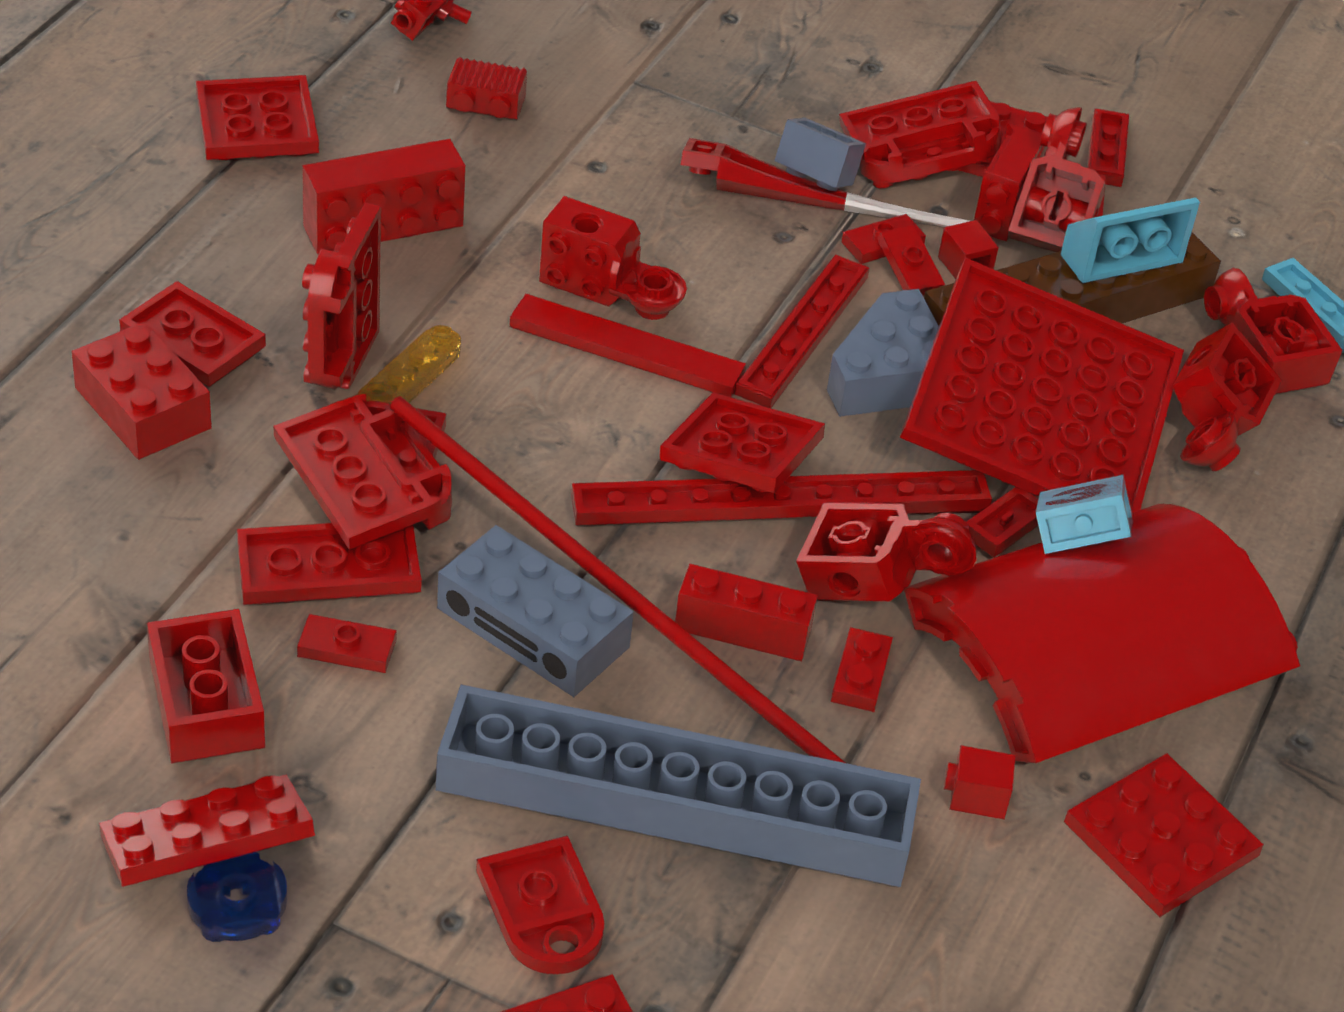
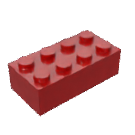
[302,139,466,254]

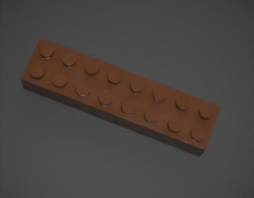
[924,232,1221,326]

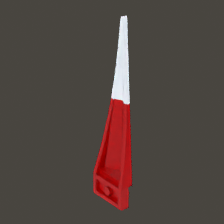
[681,138,970,227]

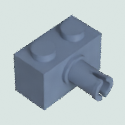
[775,117,866,191]

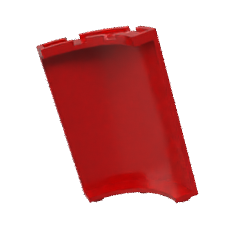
[904,504,1300,763]

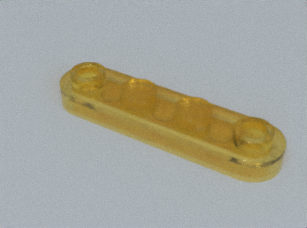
[358,325,461,404]

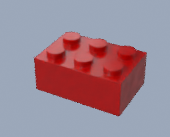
[72,322,212,460]
[147,609,265,763]

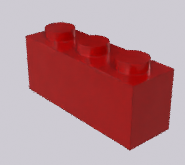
[675,563,818,662]

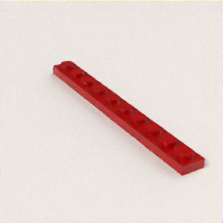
[571,470,992,525]

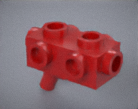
[391,0,472,41]

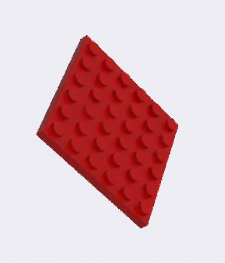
[900,258,1184,512]

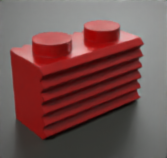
[446,57,527,120]

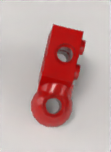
[1008,107,1105,252]
[539,196,687,320]
[1204,267,1343,394]
[1172,323,1282,471]
[796,503,977,602]

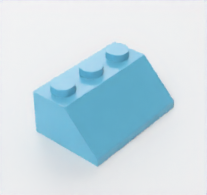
[1061,197,1200,283]

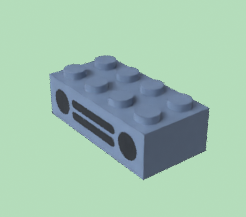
[437,525,634,697]

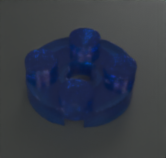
[187,852,288,942]

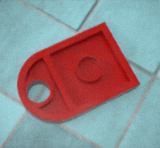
[476,835,604,974]

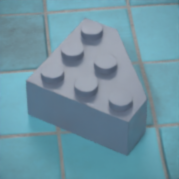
[827,289,939,417]

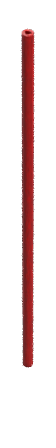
[390,396,846,763]

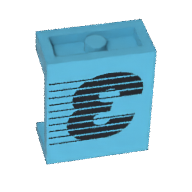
[1036,475,1132,554]

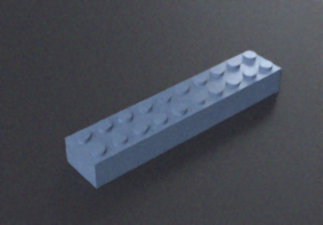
[436,684,921,887]

